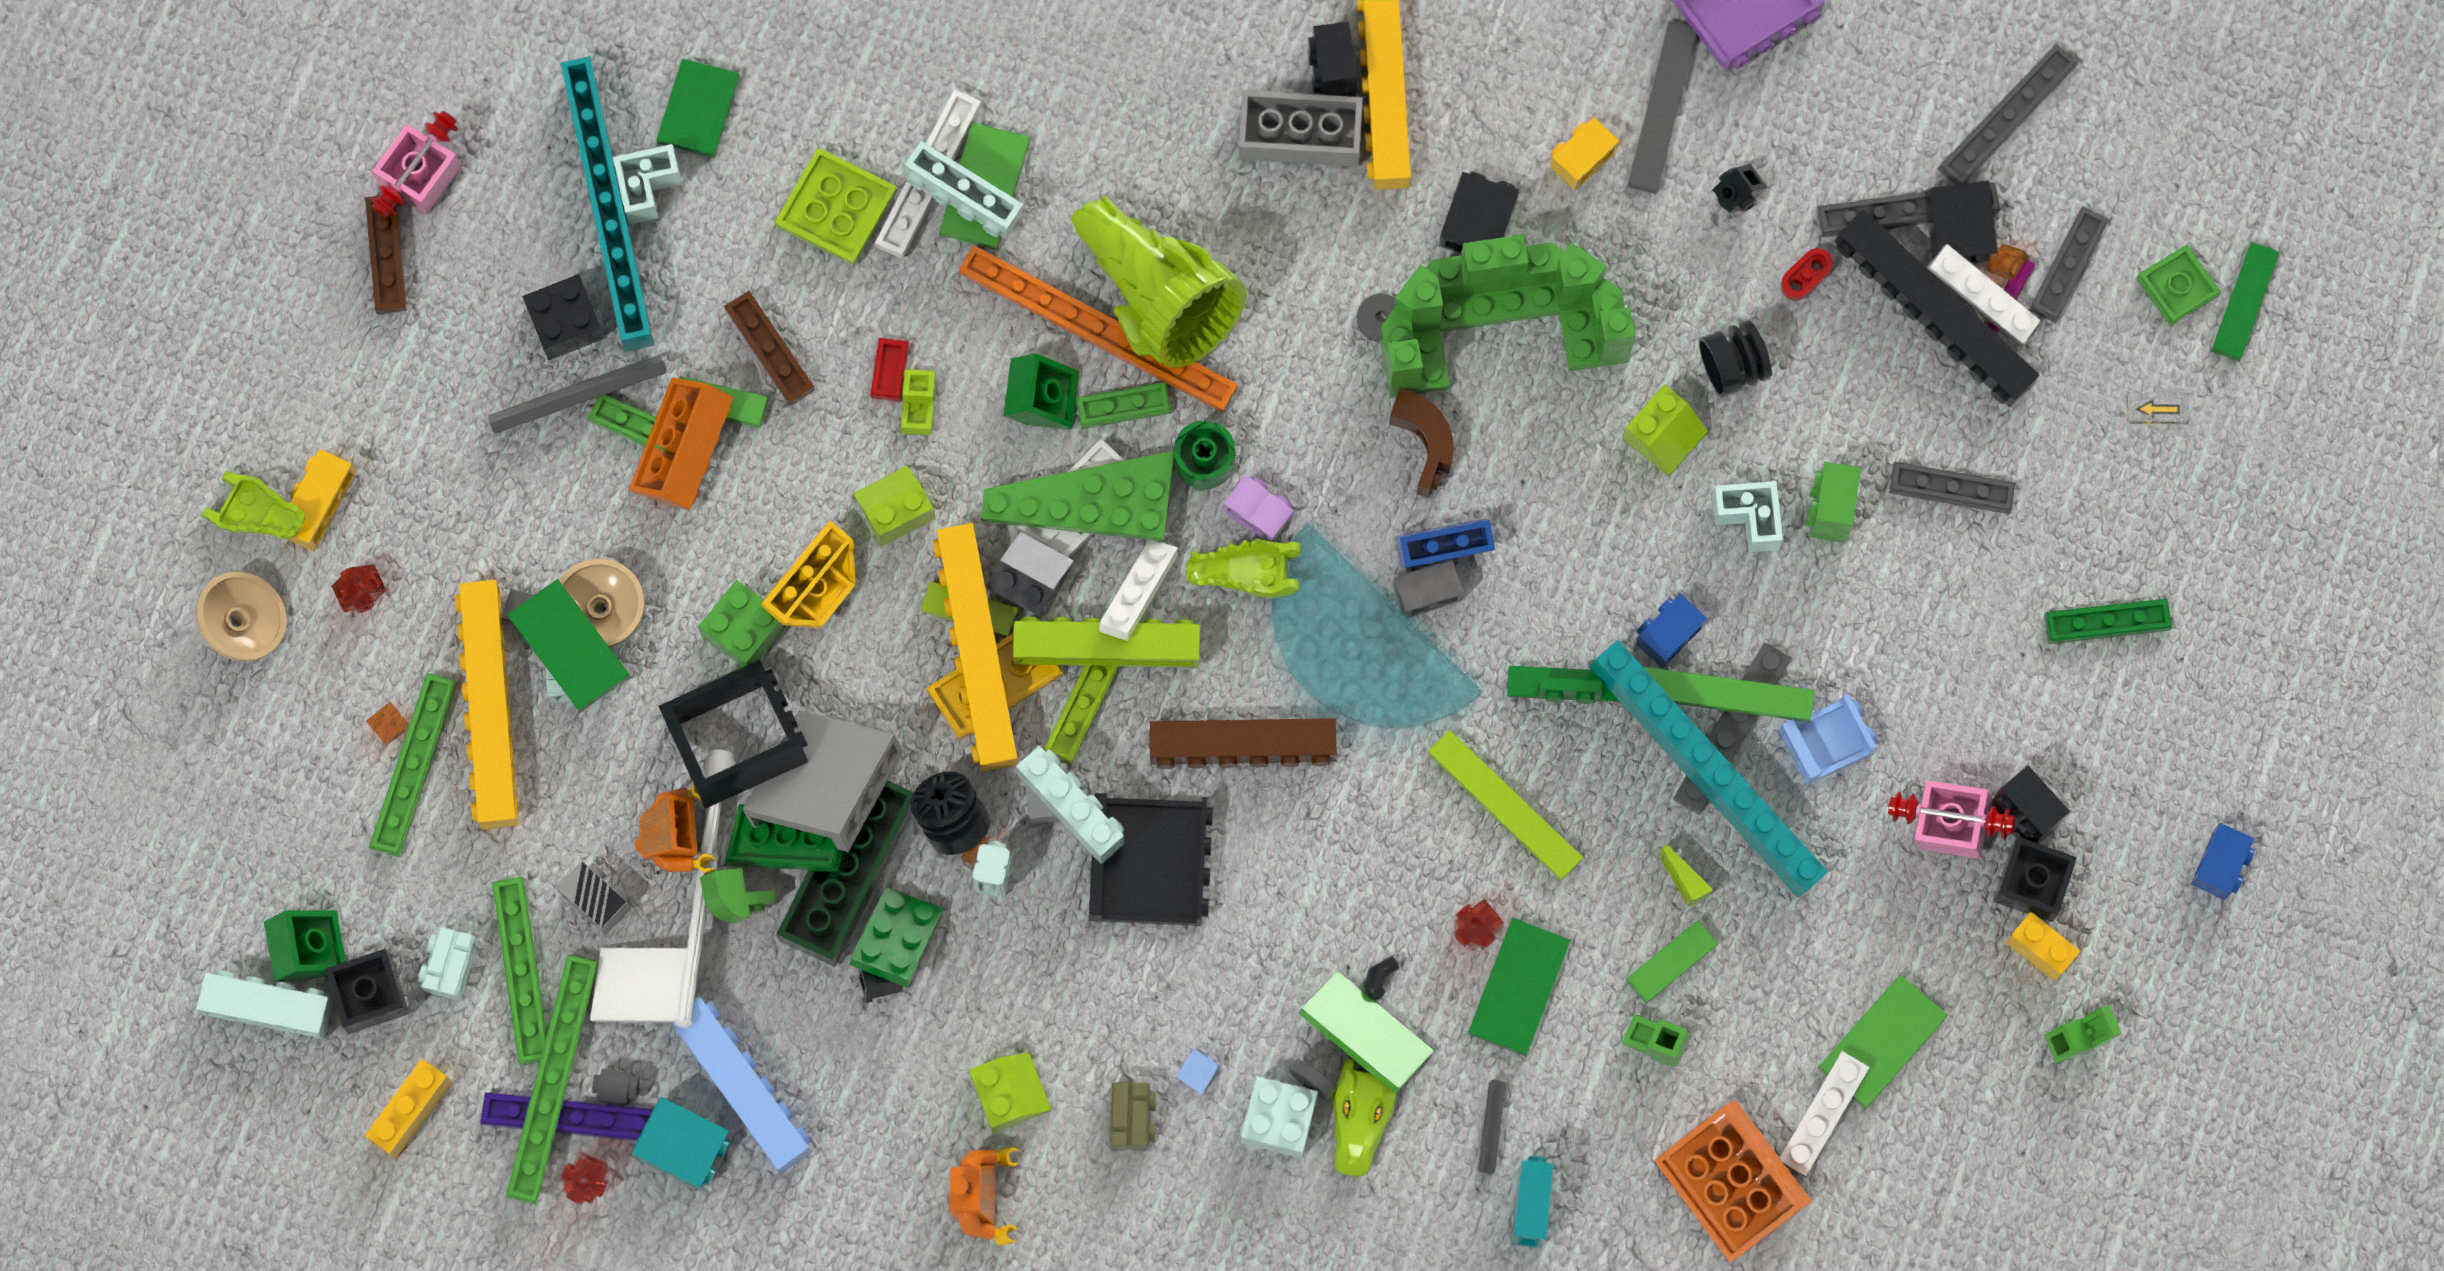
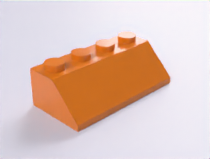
[629,377,734,510]

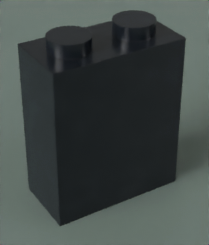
[1439,172,1520,254]
[1924,181,1998,263]

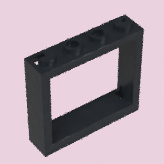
[658,660,808,809]

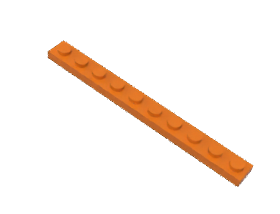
[958,245,1238,413]

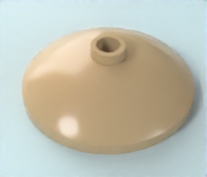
[559,559,645,648]
[195,571,287,662]

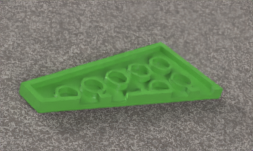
[981,451,1174,541]

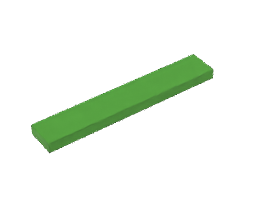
[1642,666,1815,722]
[369,673,458,857]
[492,877,547,1066]

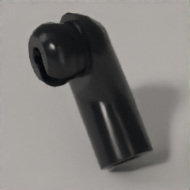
[1364,956,1400,1000]

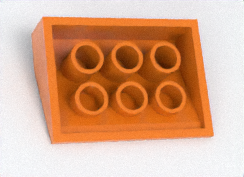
[1654,1100,1812,1263]

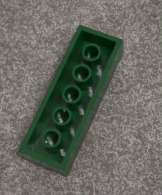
[776,780,913,968]

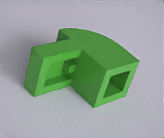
[700,868,776,923]
[2044,1005,2122,1064]
[1622,1014,1691,1066]

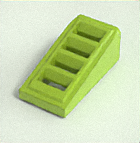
[1658,845,1713,907]

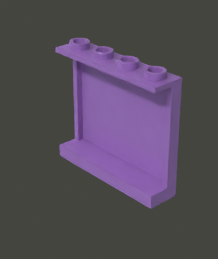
[1671,0,1826,72]

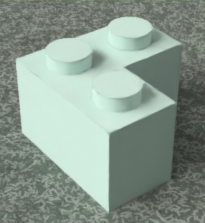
[613,144,682,225]
[1712,481,1783,553]

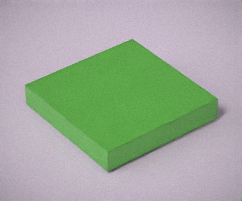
[2136,245,2222,327]

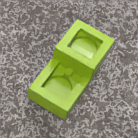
[901,369,935,435]

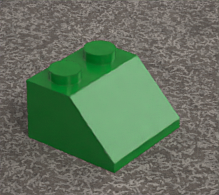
[1003,353,1079,429]
[264,910,346,982]

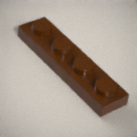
[365,195,407,314]
[724,291,815,406]

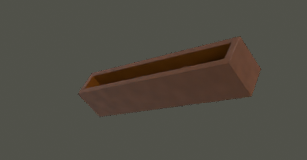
[1150,718,1337,769]

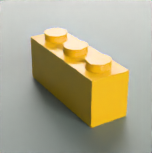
[289,449,357,552]
[364,1058,453,1159]

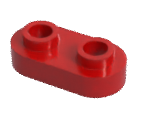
[1780,248,1833,301]

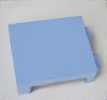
[1779,694,1878,785]

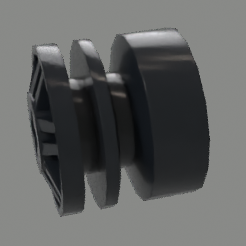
[1698,320,1772,397]
[910,771,990,855]

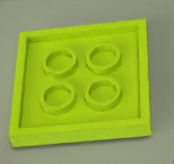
[774,147,898,266]

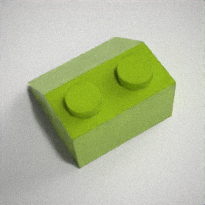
[1622,384,1708,477]
[853,466,935,546]
[969,1052,1052,1134]

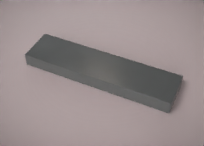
[2029,206,2109,323]
[1889,461,2015,514]

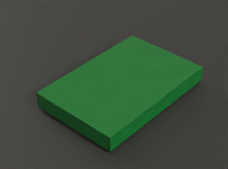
[656,59,740,158]

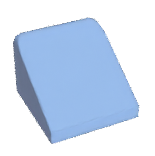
[1176,1049,1220,1095]

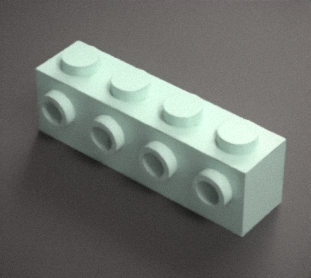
[904,141,1023,239]
[1016,746,1124,864]
[196,970,333,1039]

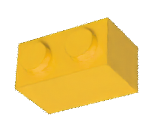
[1550,117,1620,191]
[2006,912,2080,982]

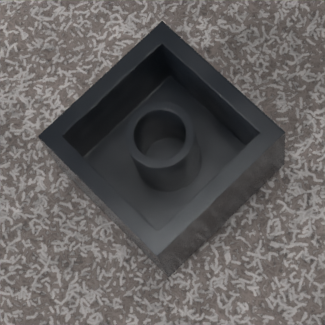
[1307,21,1358,97]
[522,274,605,361]
[1992,765,2070,844]
[1993,836,2077,922]
[325,948,409,1034]

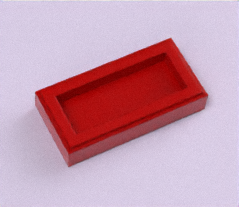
[870,338,909,402]

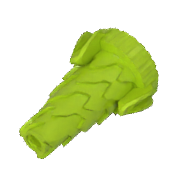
[1071,194,1247,368]

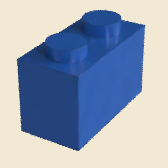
[1636,593,1707,669]
[2190,823,2255,900]

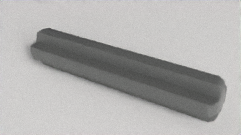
[1478,1080,1506,1174]

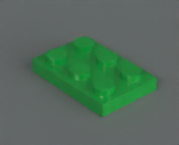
[850,887,944,987]

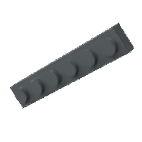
[1673,642,1791,815]

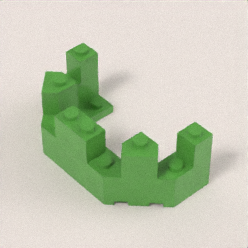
[1380,234,1635,398]

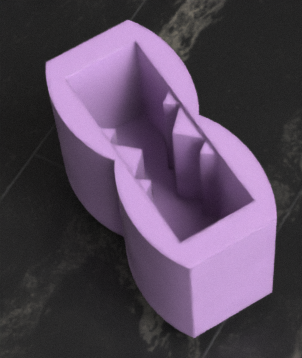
[1222,476,1294,542]

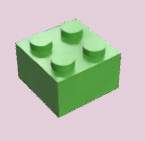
[1805,462,1861,543]
[698,579,787,667]

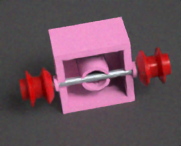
[370,111,461,217]
[1888,780,2016,859]

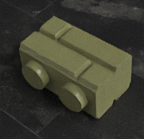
[1110,1082,1156,1151]

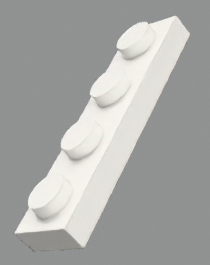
[1927,244,2040,346]
[1099,540,1178,641]
[1780,1051,1870,1177]

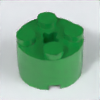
[1174,421,1235,491]

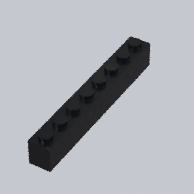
[1834,209,2040,407]

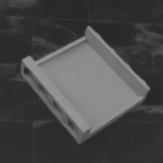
[743,710,903,852]

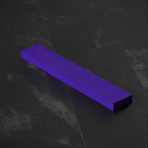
[480,1092,652,1141]

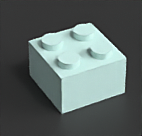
[1241,1076,1318,1158]

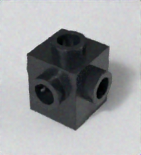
[1712,164,1768,213]

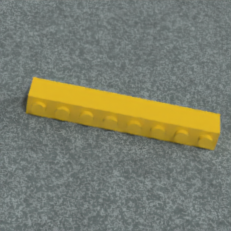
[1356,0,1411,190]
[932,523,1018,772]
[455,579,519,830]

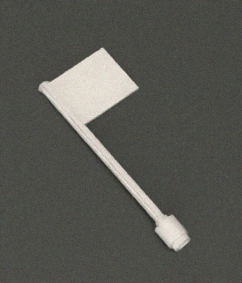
[590,749,736,1028]

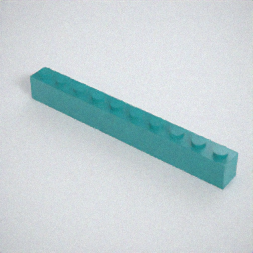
[560,56,655,352]
[1589,640,1828,898]

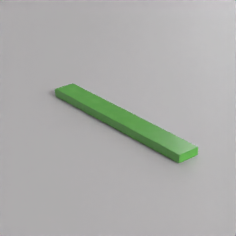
[506,954,598,1205]

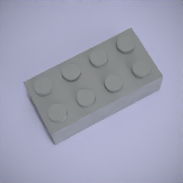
[1238,90,1363,167]

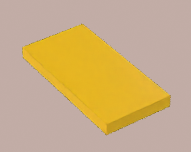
[926,633,1064,740]

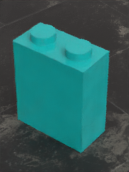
[630,1097,731,1190]
[1511,1156,1554,1248]

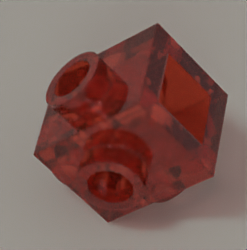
[331,564,387,613]
[1453,898,1504,951]
[560,1150,608,1204]

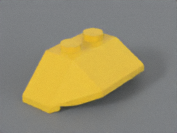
[760,520,856,629]

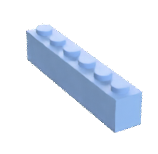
[671,997,812,1175]

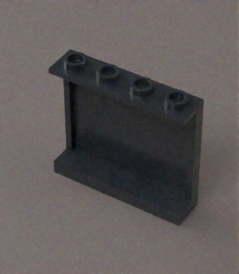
[1089,793,1213,926]

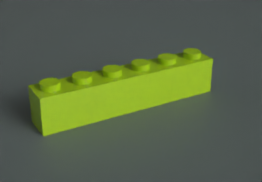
[1013,617,1200,668]

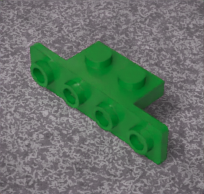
[1507,666,1621,704]

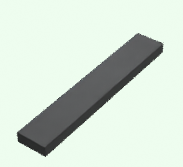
[1627,21,1697,194]
[1937,44,2079,185]
[1817,182,2001,238]
[488,354,667,433]

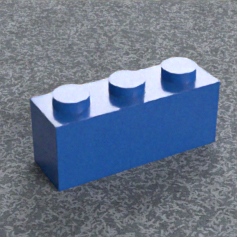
[1395,519,1495,568]

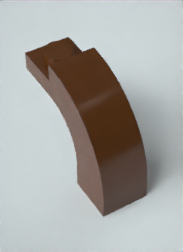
[1389,388,1454,498]

